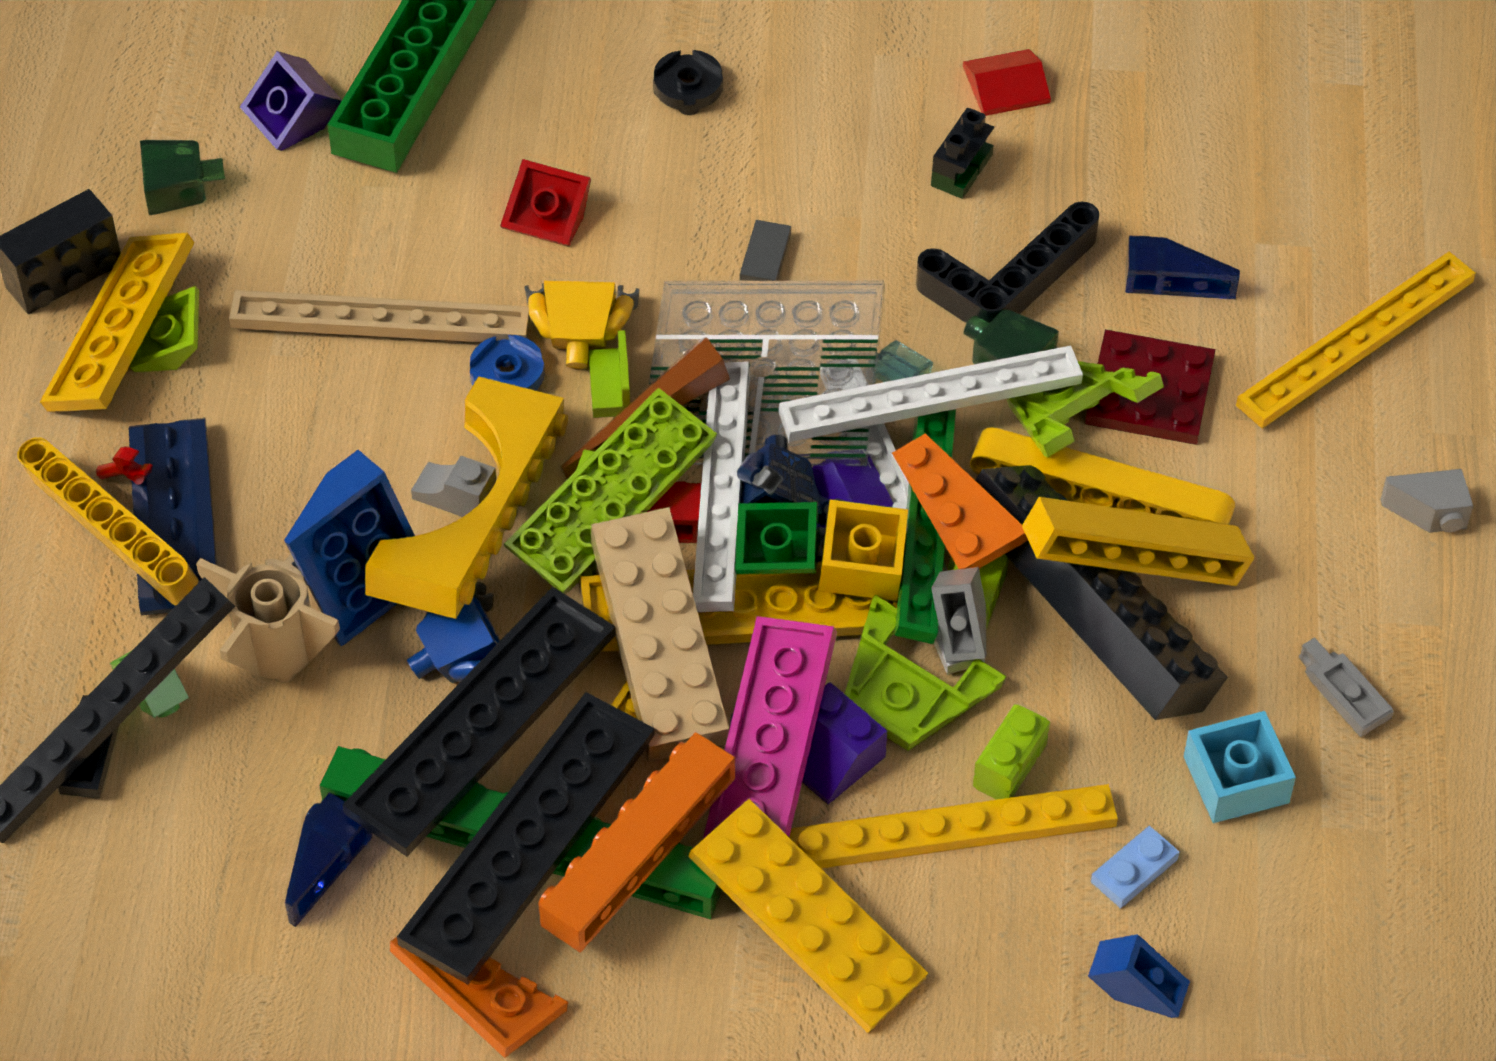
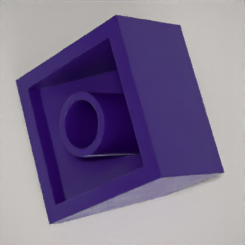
[240,51,342,151]
[802,682,887,805]

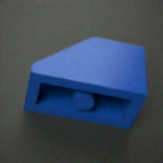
[1088,934,1190,1018]

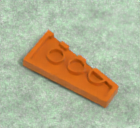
[892,433,1028,569]

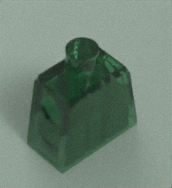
[140,140,225,215]
[963,310,1059,364]

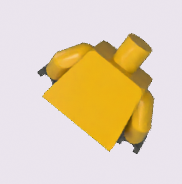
[525,280,640,369]

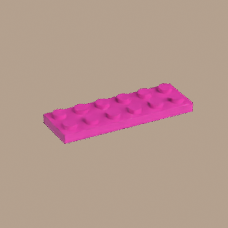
[703,616,837,839]

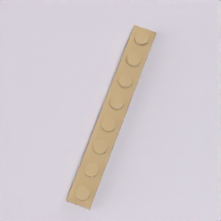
[229,290,530,342]

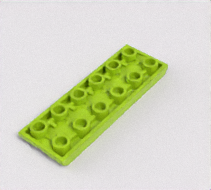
[504,387,717,594]

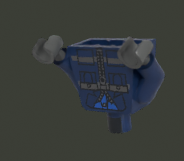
[737,435,847,520]

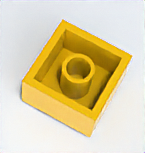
[818,499,908,601]

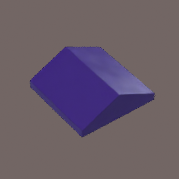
[812,450,894,528]

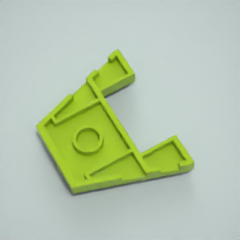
[1007,361,1164,458]
[844,595,1006,751]

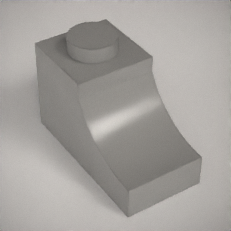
[411,456,497,517]

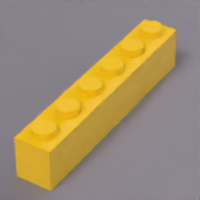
[1022,497,1255,586]

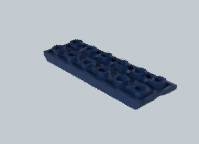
[128,417,217,616]

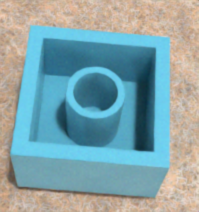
[1183,711,1296,823]

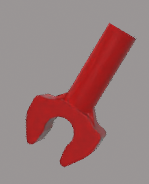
[96,446,153,485]

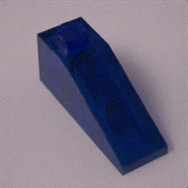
[1125,235,1240,299]
[285,792,372,927]

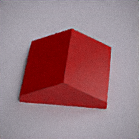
[963,49,1051,116]
[500,159,591,247]

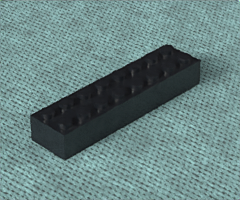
[975,465,1228,720]

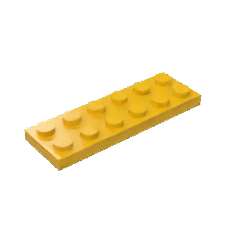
[40,232,195,412]
[688,799,929,1033]

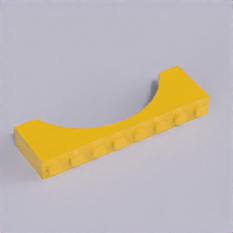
[365,376,568,619]

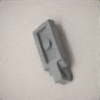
[1299,637,1394,737]

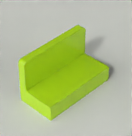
[589,330,630,418]

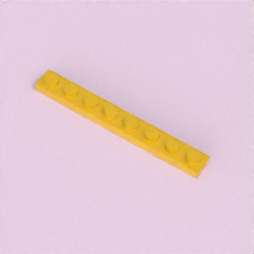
[1236,251,1476,429]
[789,784,1118,869]

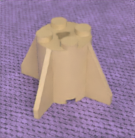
[196,554,340,683]

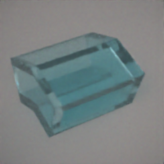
[869,340,933,382]

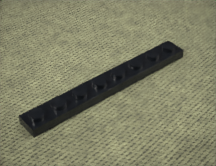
[0,577,235,843]

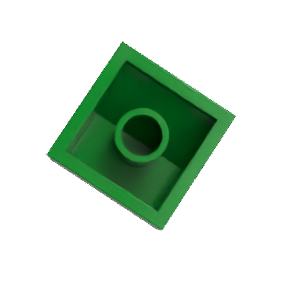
[735,502,820,574]

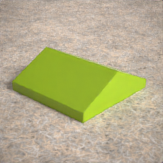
[130,286,199,372]

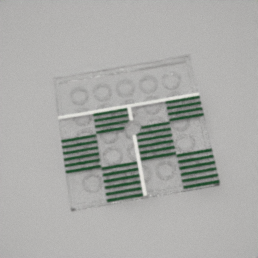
[649,280,885,466]

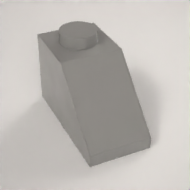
[1380,469,1473,533]
[931,567,986,663]

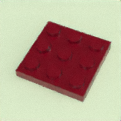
[1085,329,1216,445]

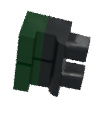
[931,108,995,199]

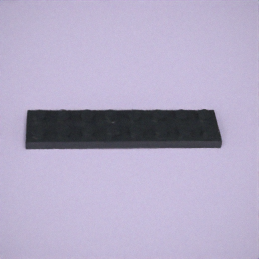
[342,587,616,857]
[397,692,655,985]

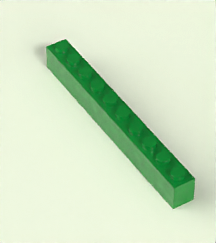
[319,746,722,919]

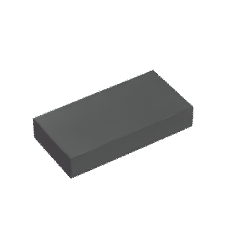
[740,220,791,288]

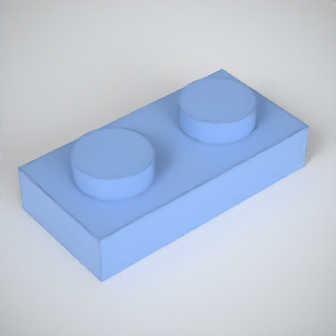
[1091,825,1180,909]

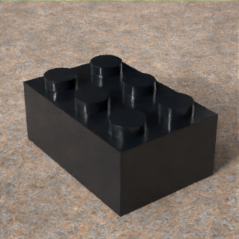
[0,189,121,314]

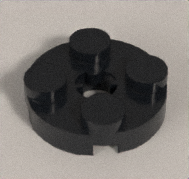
[653,50,723,115]

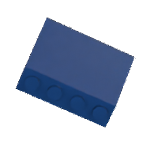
[284,450,415,647]

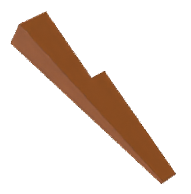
[560,337,730,479]

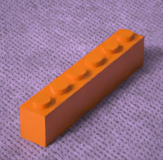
[538,732,735,953]

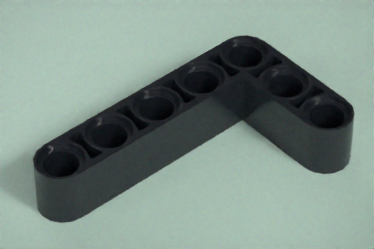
[916,201,1099,335]

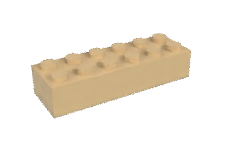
[591,507,729,762]

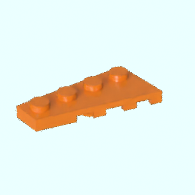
[390,937,568,1058]

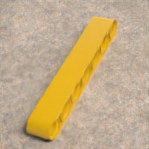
[970,427,1235,525]
[17,437,200,605]

